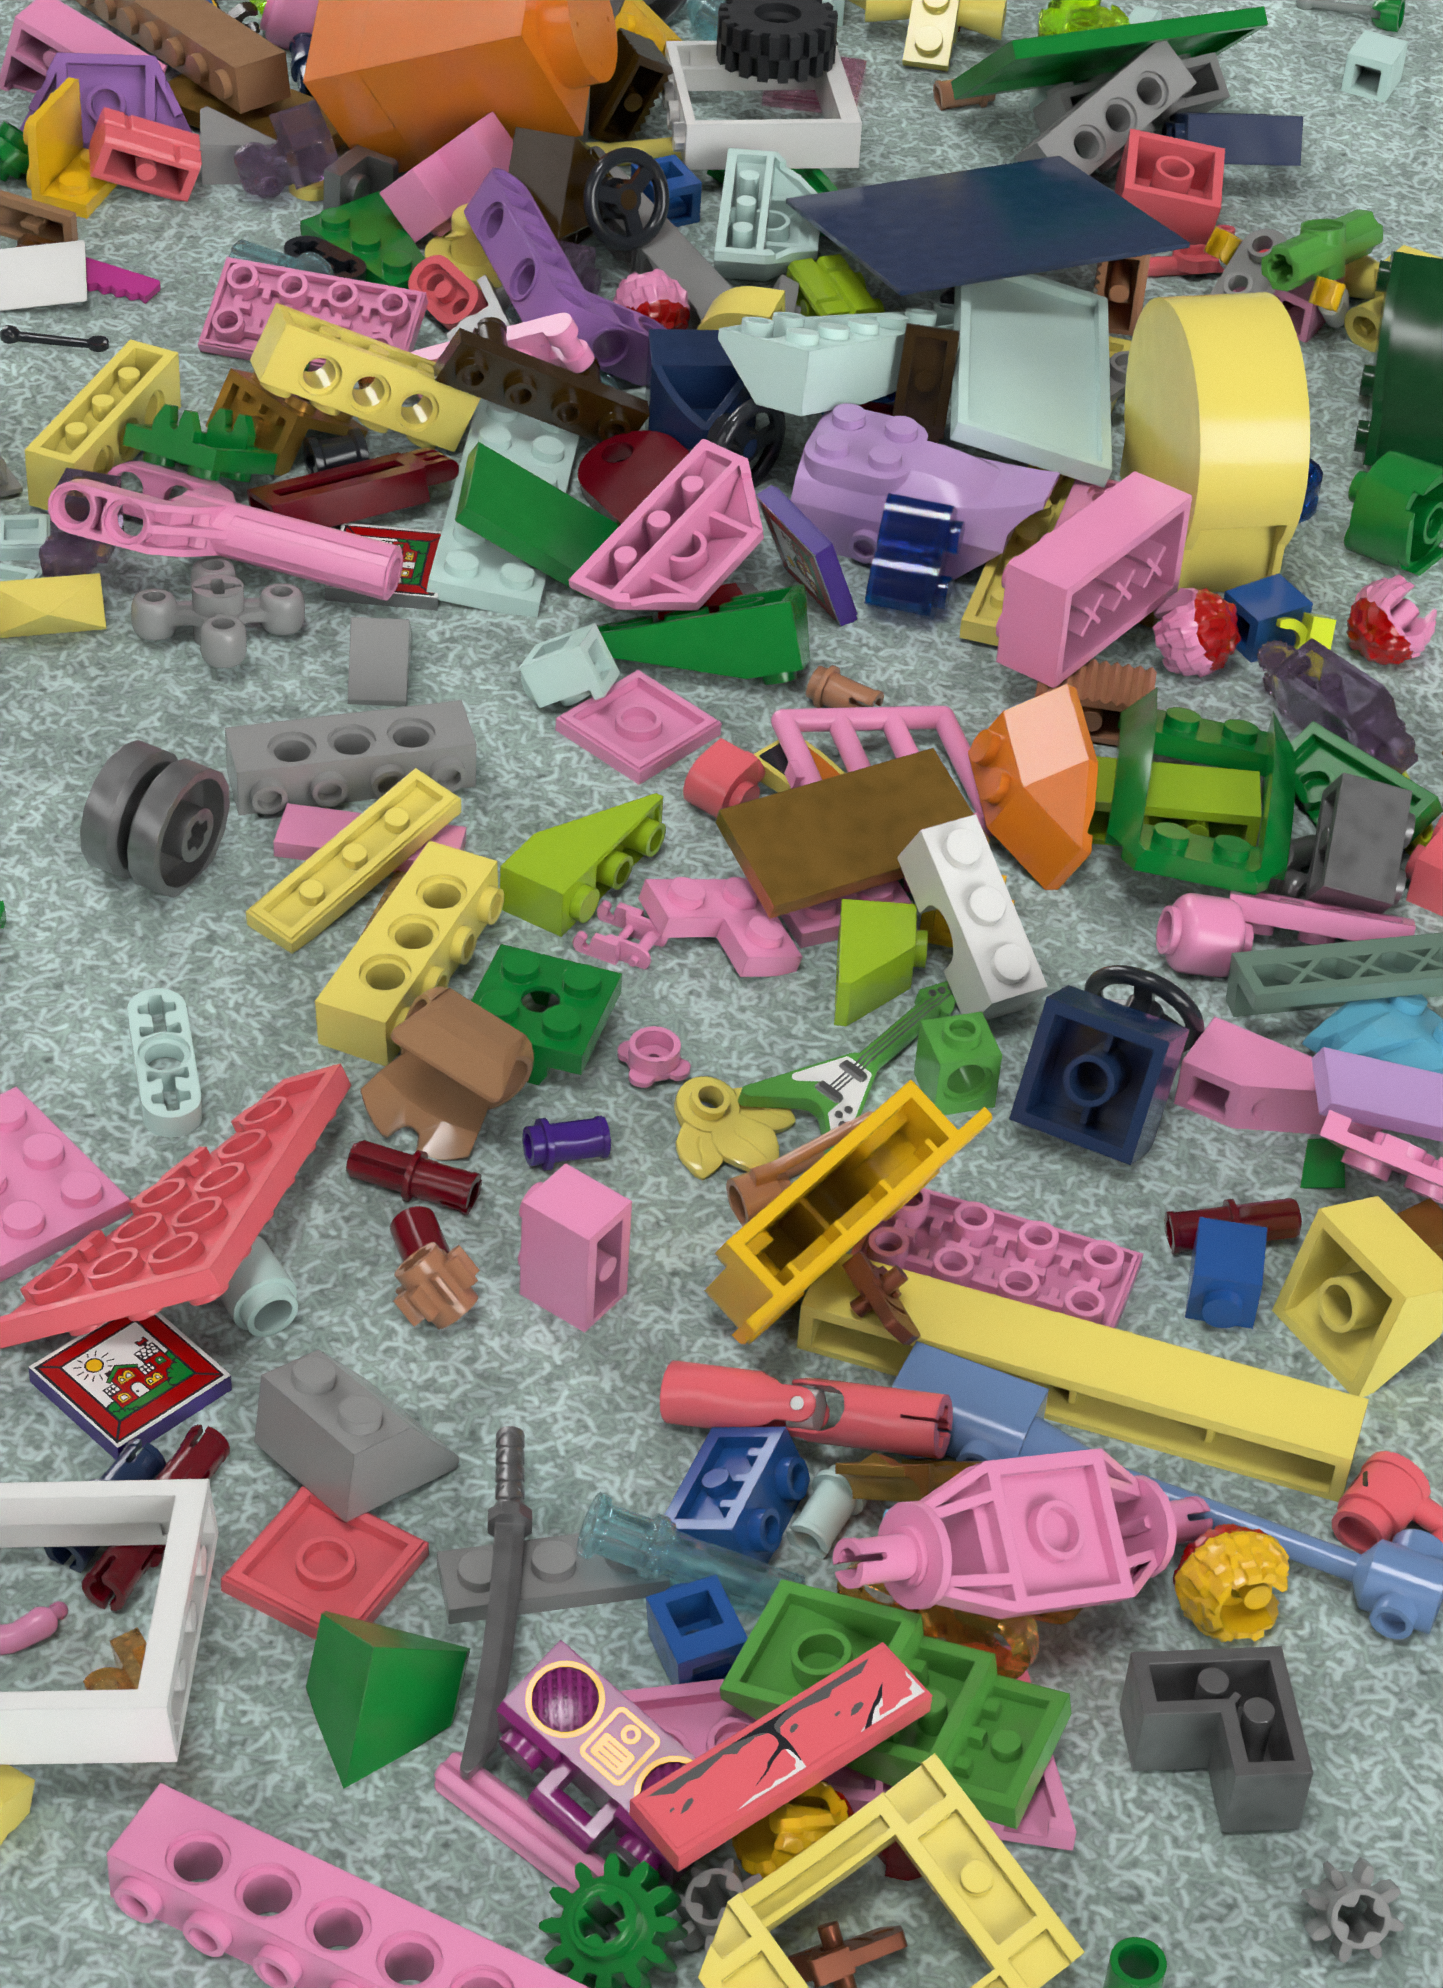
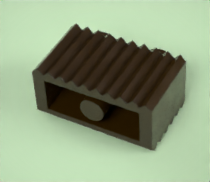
[588,28,674,143]

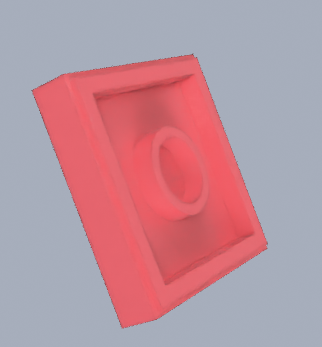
[221,1485,429,1640]

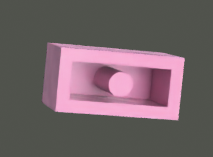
[518,1163,632,1332]

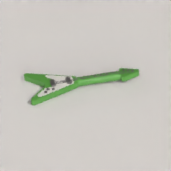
[738,981,956,1155]

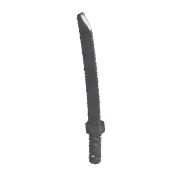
[460,1426,532,1780]

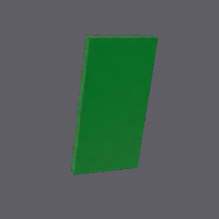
[951,6,1268,100]

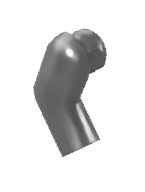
[1268,834,1315,899]

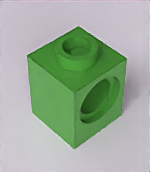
[914,1011,1002,1115]

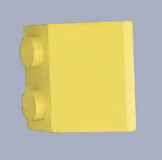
[1272,1196,1443,1397]

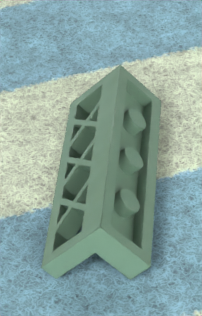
[1226,932,1443,1017]

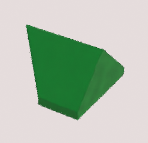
[306,1611,471,1789]

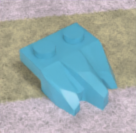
[1302,994,1443,1074]

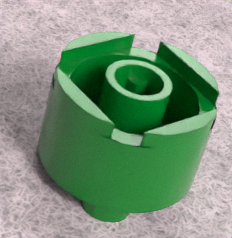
[1344,451,1443,576]

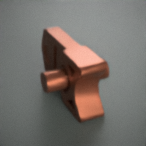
[842,1250,921,1345]
[788,1921,908,1988]

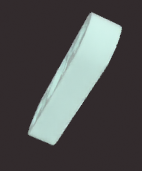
[127,988,202,1138]

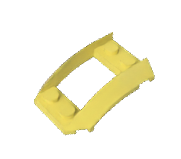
[698,1753,1085,1988]

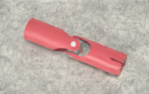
[660,1360,953,1459]

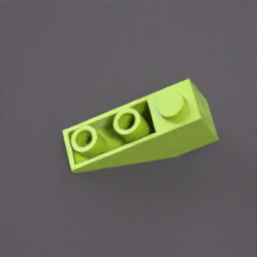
[500,793,666,937]

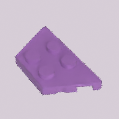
[20,52,201,151]

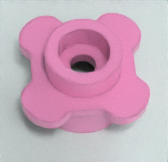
[617,1026,691,1088]

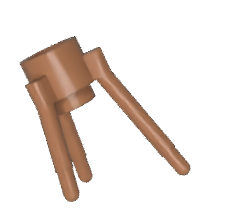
[726,1111,873,1227]

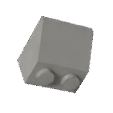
[254,1349,459,1522]

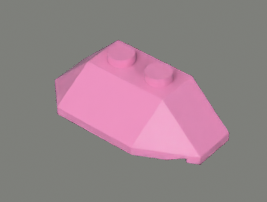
[569,439,764,612]

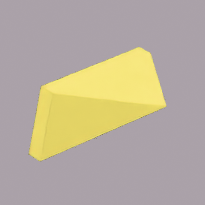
[0,573,106,638]

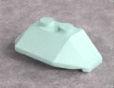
[714,148,820,281]

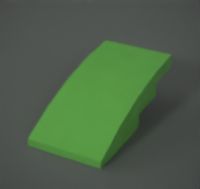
[719,1579,1072,1829]

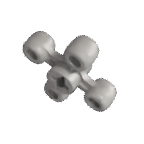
[131,557,305,668]

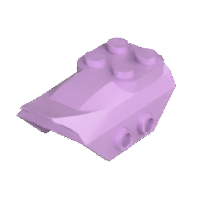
[790,403,1060,582]

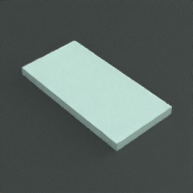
[950,274,1112,488]

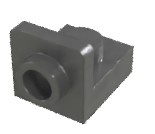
[323,145,398,210]

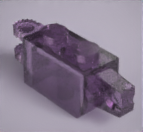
[1257,638,1418,774]

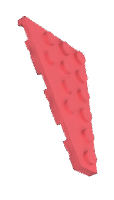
[0,1063,352,1349]

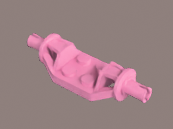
[833,1448,1213,1619]

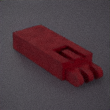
[247,447,459,527]

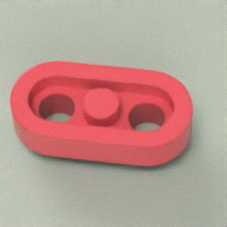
[408,255,489,331]

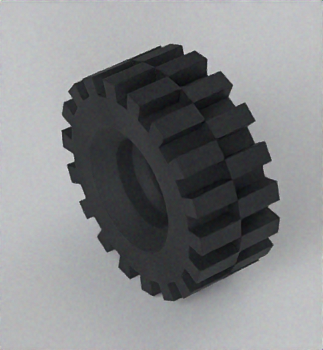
[716,0,838,84]

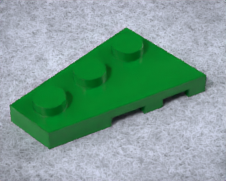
[300,191,425,289]

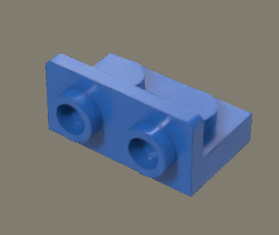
[657,1427,810,1579]

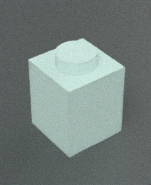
[1341,30,1409,103]

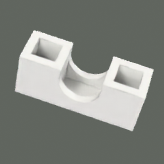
[897,814,1048,1021]

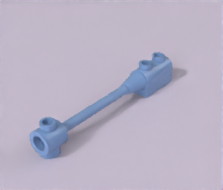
[892,1341,1443,1639]

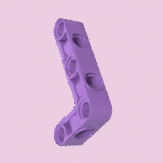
[464,168,666,386]

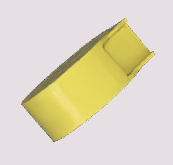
[1119,292,1310,592]

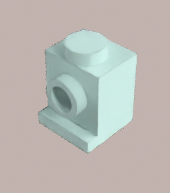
[519,623,620,708]

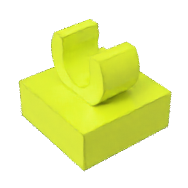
[1270,612,1336,676]

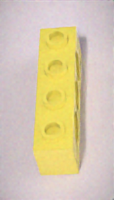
[250,303,481,452]
[25,339,181,519]
[315,840,504,1066]

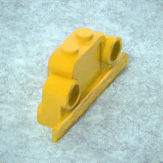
[704,1080,993,1345]

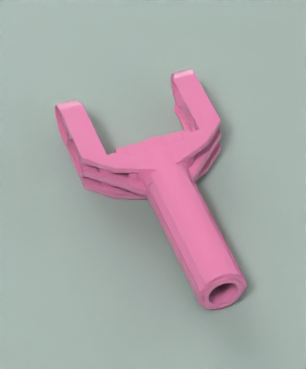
[48,461,403,601]

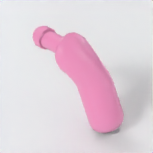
[0,1601,68,1655]

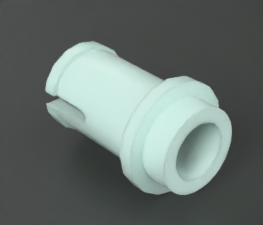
[786,1464,867,1559]

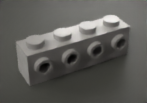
[1032,52,1230,146]

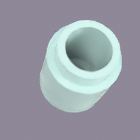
[218,1236,298,1337]

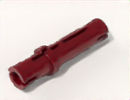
[81,1425,230,1611]

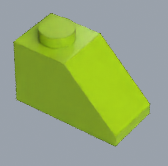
[834,899,928,1026]

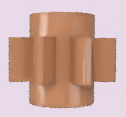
[393,1242,480,1329]

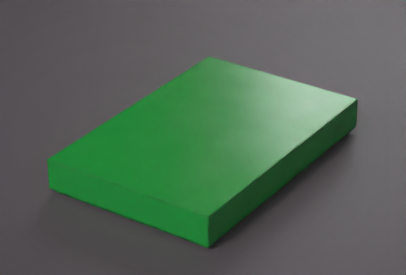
[455,442,618,600]

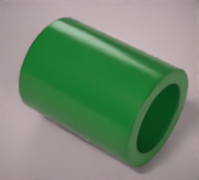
[1103,1937,1167,1988]

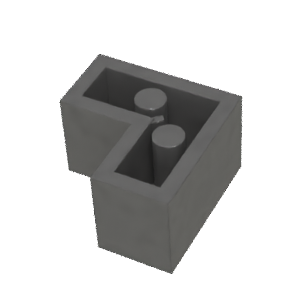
[1119,1646,1313,1832]

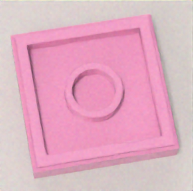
[555,670,722,785]

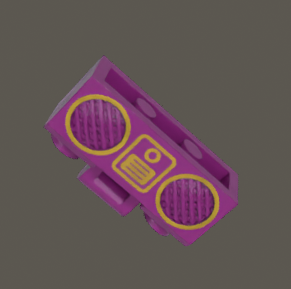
[496,1640,696,1886]

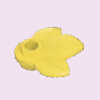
[674,1076,796,1180]

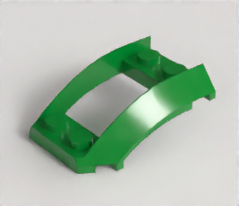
[1105,687,1295,895]

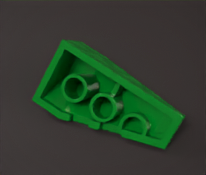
[597,584,810,685]

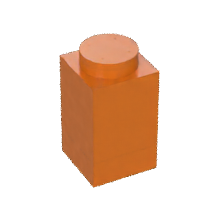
[303,0,618,173]

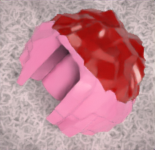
[613,269,690,330]
[1346,574,1437,665]
[1153,588,1241,678]

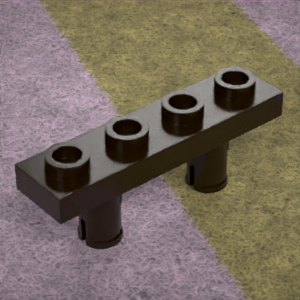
[433,317,650,443]

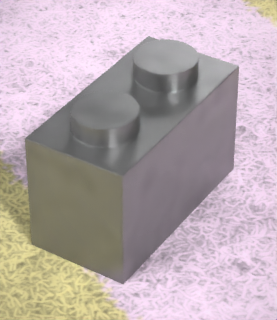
[1304,772,1416,913]

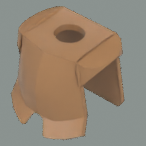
[360,986,534,1161]

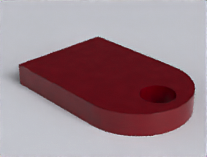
[578,430,689,527]

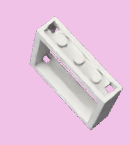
[662,41,862,170]
[0,1479,219,1765]

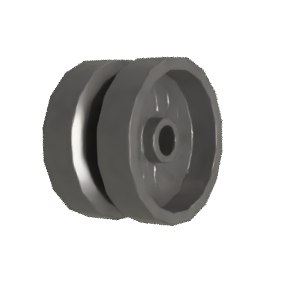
[80,740,230,898]

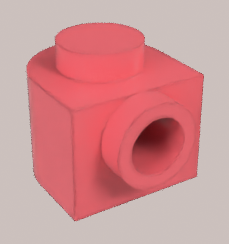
[683,738,765,818]

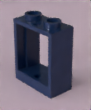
[1161,112,1303,166]

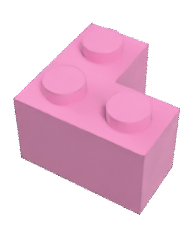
[379,111,513,243]

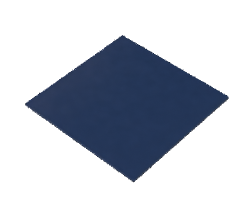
[786,156,1190,296]

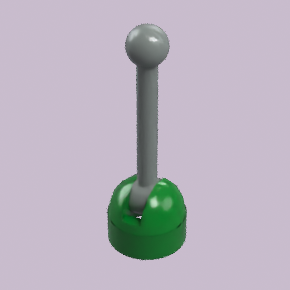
[1296,0,1406,32]

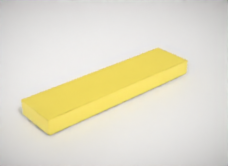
[246,768,461,954]

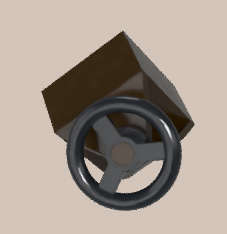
[508,127,669,251]

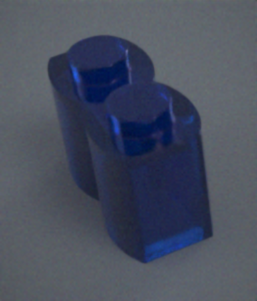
[864,493,965,620]

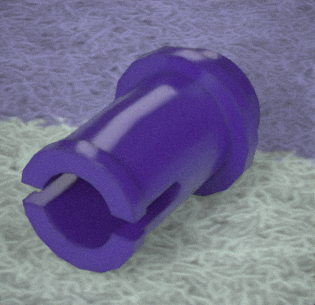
[522,1116,611,1171]

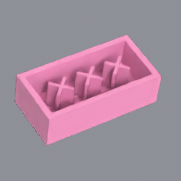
[996,471,1192,688]

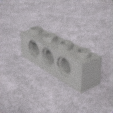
[1014,41,1197,175]
[225,700,477,816]

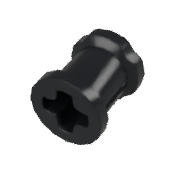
[303,428,369,474]

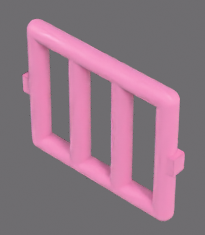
[771,706,994,836]

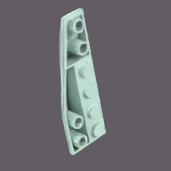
[718,303,954,416]

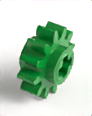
[539,1853,688,1988]

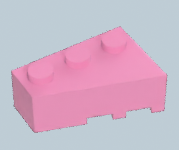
[0,0,167,94]

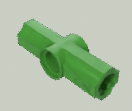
[1261,209,1383,292]

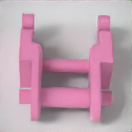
[572,900,668,970]

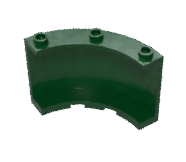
[1353,251,1443,467]

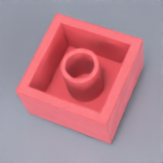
[1115,128,1225,245]

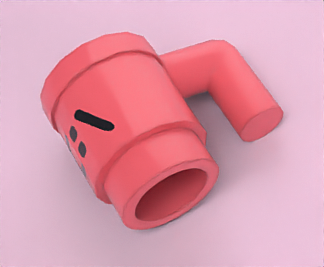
[1332,1451,1443,1554]

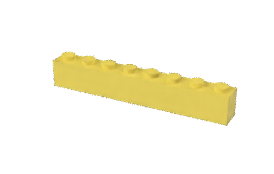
[797,1253,1369,1502]

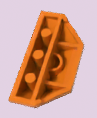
[968,684,1098,890]

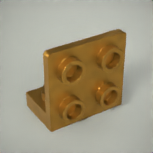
[205,368,369,476]

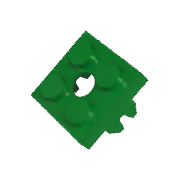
[122,404,278,482]
[471,944,622,1086]

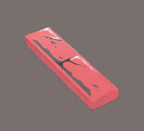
[629,1642,933,1872]

